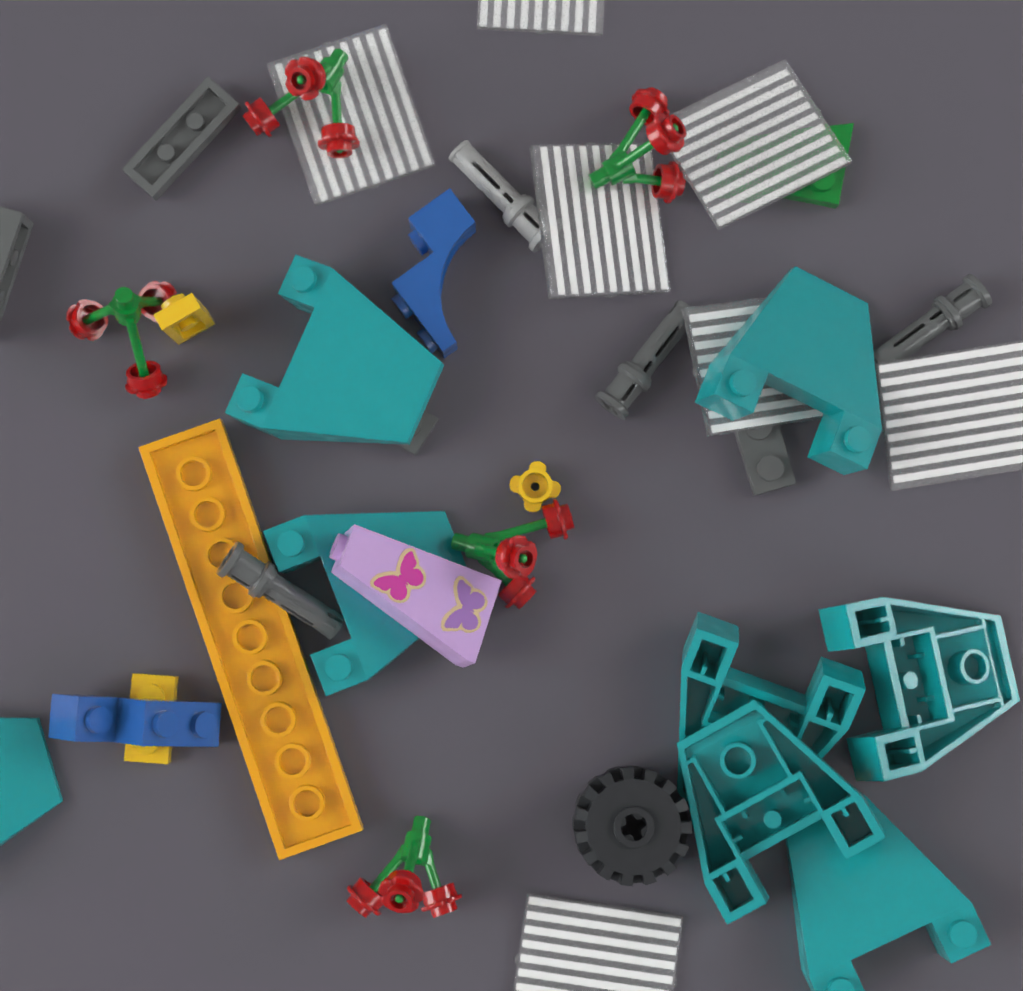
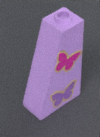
[329,524,502,668]

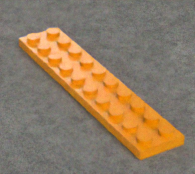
[138,418,364,860]

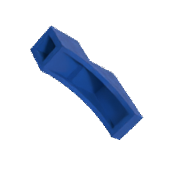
[391,188,476,359]
[48,694,222,747]

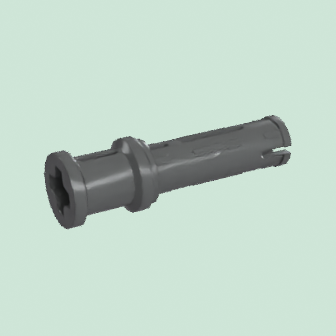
[873,274,992,376]
[595,300,697,420]
[216,541,344,640]

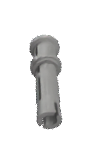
[449,140,560,253]

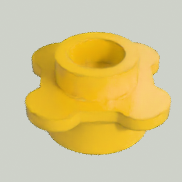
[509,461,561,513]

